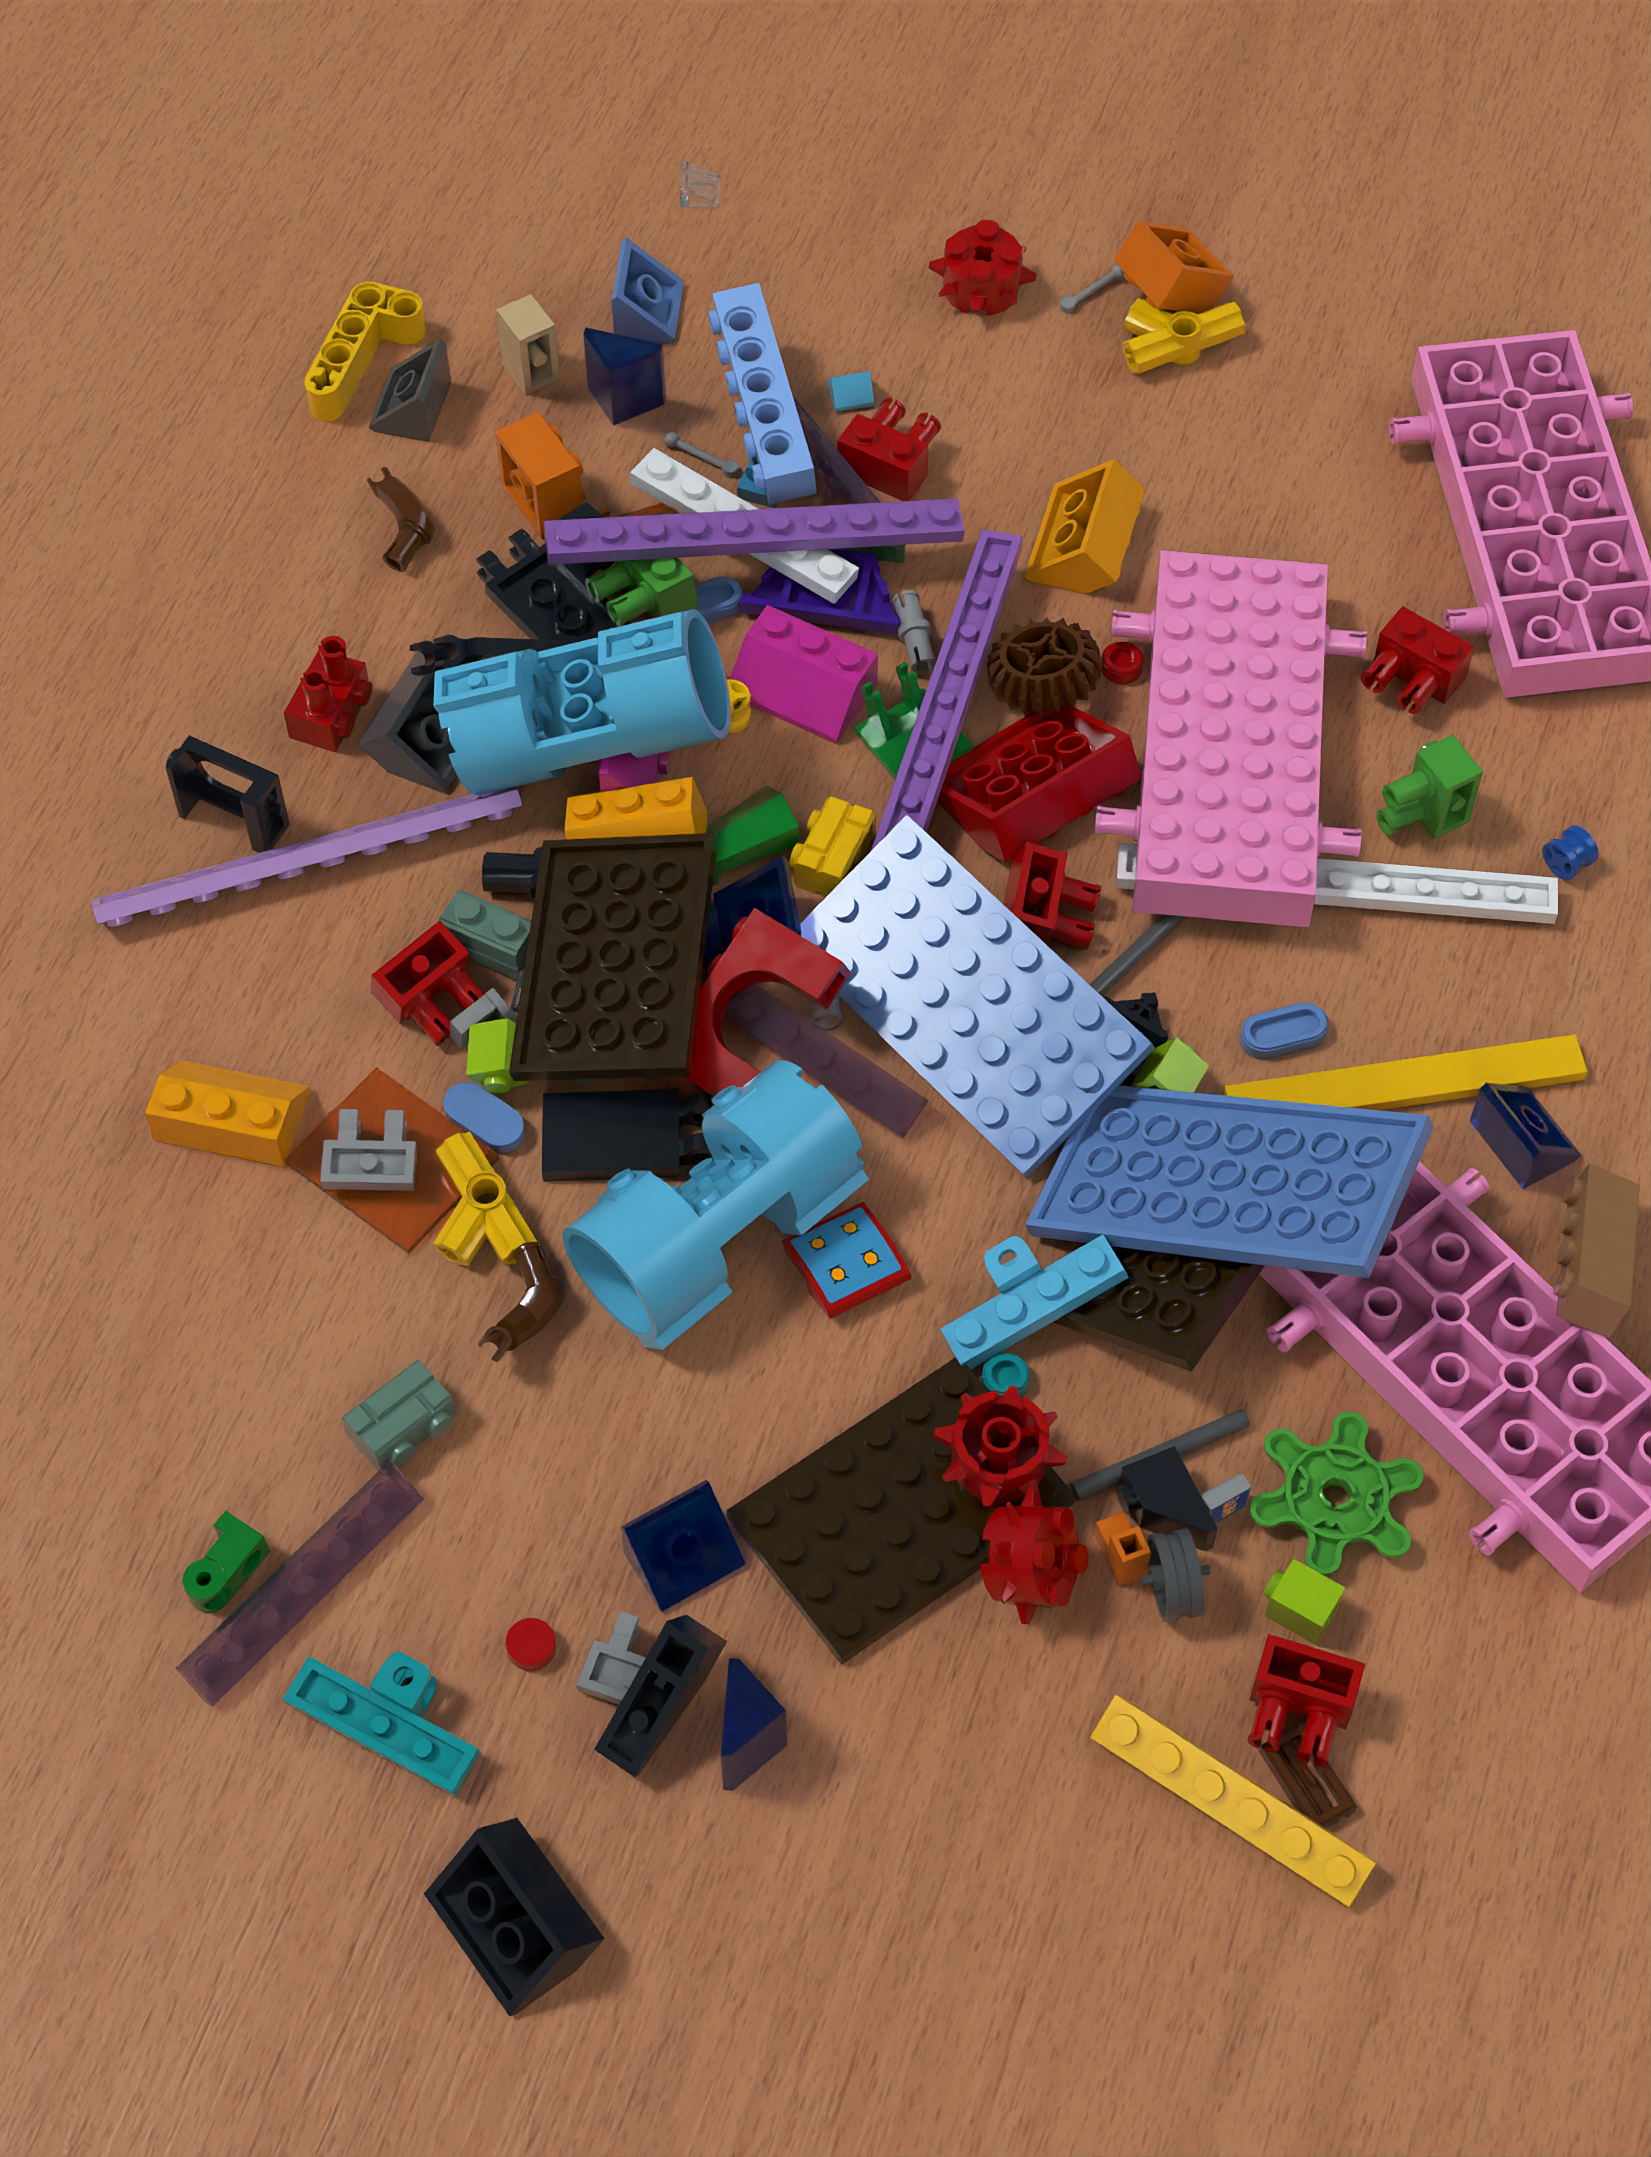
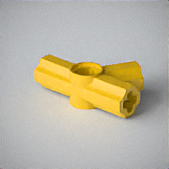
[1123,298,1245,374]
[433,1132,537,1267]

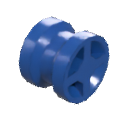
[1542,825,1599,880]

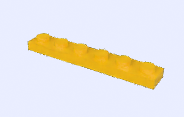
[1090,1694,1378,1907]

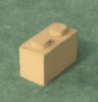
[496,294,560,395]

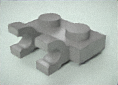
[320,1109,418,1191]
[576,1611,646,1705]

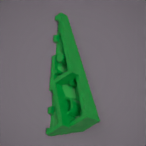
[706,786,799,885]

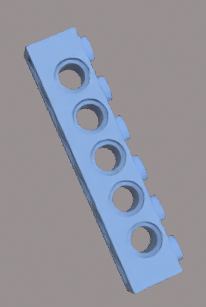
[708,283,817,505]

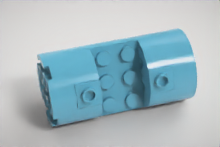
[433,609,731,795]
[562,1060,869,1350]

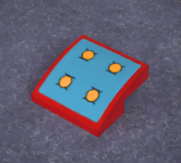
[782,1202,912,1319]

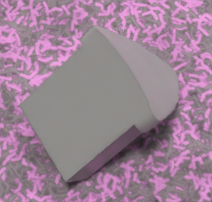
[450,988,517,1050]

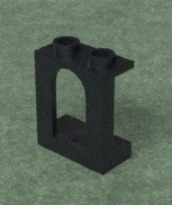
[166,735,290,853]

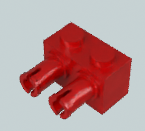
[837,397,941,501]
[1360,606,1475,714]
[284,636,372,753]
[1003,841,1101,950]
[371,920,485,1046]
[1247,1634,1366,1767]

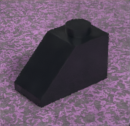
[1116,1446,1218,1551]

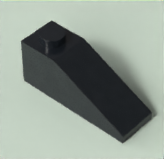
[594,1614,727,1777]

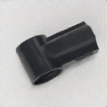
[482,846,542,899]

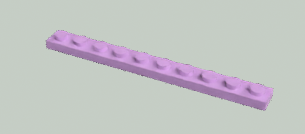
[91,787,522,927]

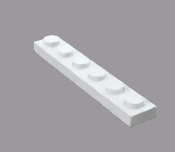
[629,448,859,604]

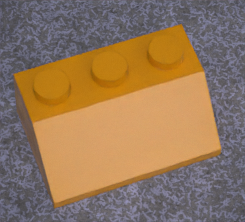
[1024,459,1145,594]
[565,777,707,839]
[145,1060,311,1167]

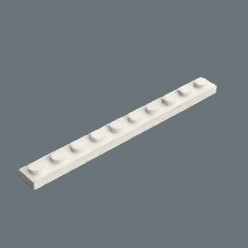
[1116,842,1558,924]

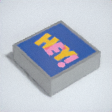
[1201,1474,1252,1524]

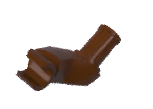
[367,467,435,572]
[478,1242,566,1362]

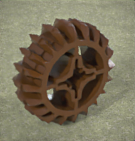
[987,617,1102,716]

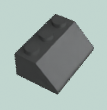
[358,651,457,793]

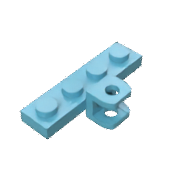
[940,1234,1129,1369]

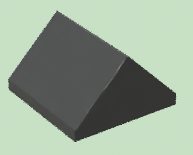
[369,339,451,442]

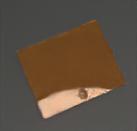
[285,1067,500,1254]

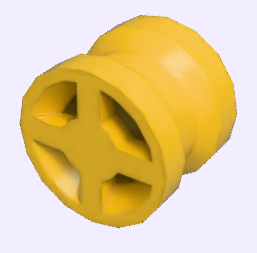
[727,679,751,733]

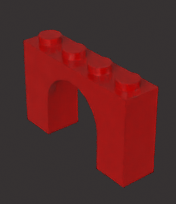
[680,908,851,1098]

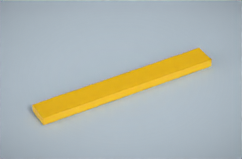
[1223,1034,1588,1110]

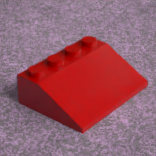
[937,706,1142,862]

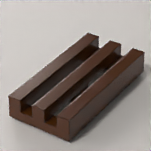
[1258,1722,1357,1827]

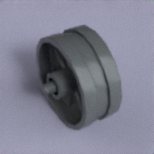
[1141,1529,1210,1621]

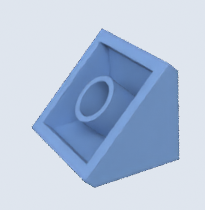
[611,238,684,343]

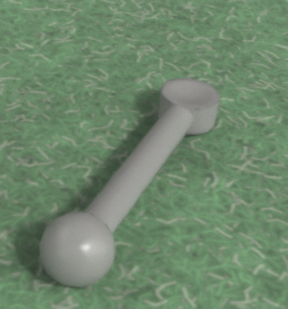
[1060,264,1124,314]
[664,432,738,478]

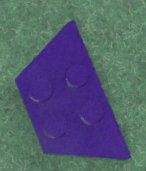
[740,549,900,635]

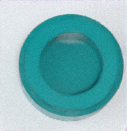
[982,1353,1030,1399]

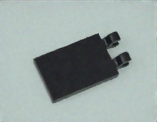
[476,528,629,641]
[410,635,580,676]
[542,1089,712,1182]

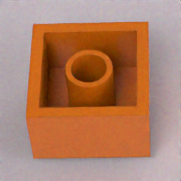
[1114,221,1234,313]
[495,412,586,539]

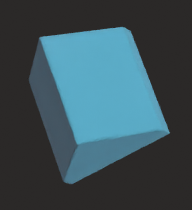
[827,371,874,413]

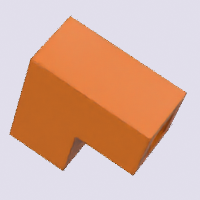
[1094,1511,1151,1586]

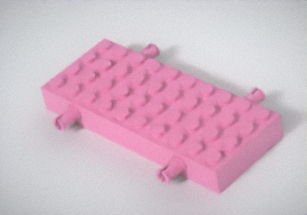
[1389,330,1651,698]
[1095,550,1367,927]
[1259,1161,1651,1593]

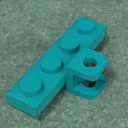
[282,1651,481,1797]

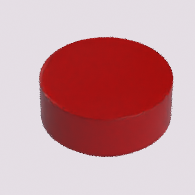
[1101,642,1144,684]
[505,1618,556,1671]

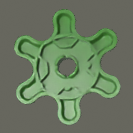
[1249,1411,1424,1576]

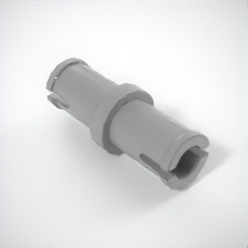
[892,590,937,674]

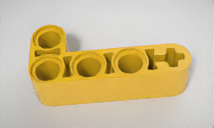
[304,282,426,422]

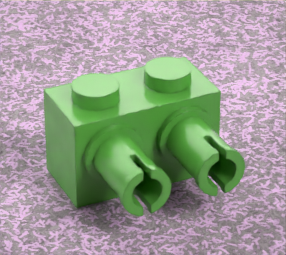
[585,557,699,627]
[1376,735,1483,839]

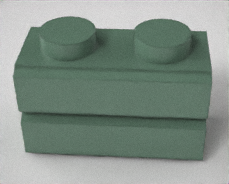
[439,890,531,981]
[342,1360,456,1473]

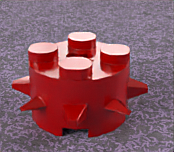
[929,220,1037,316]
[934,1385,1067,1508]
[981,1487,1088,1624]

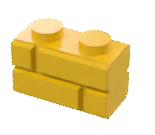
[789,796,876,897]

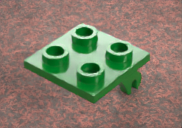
[854,662,973,780]

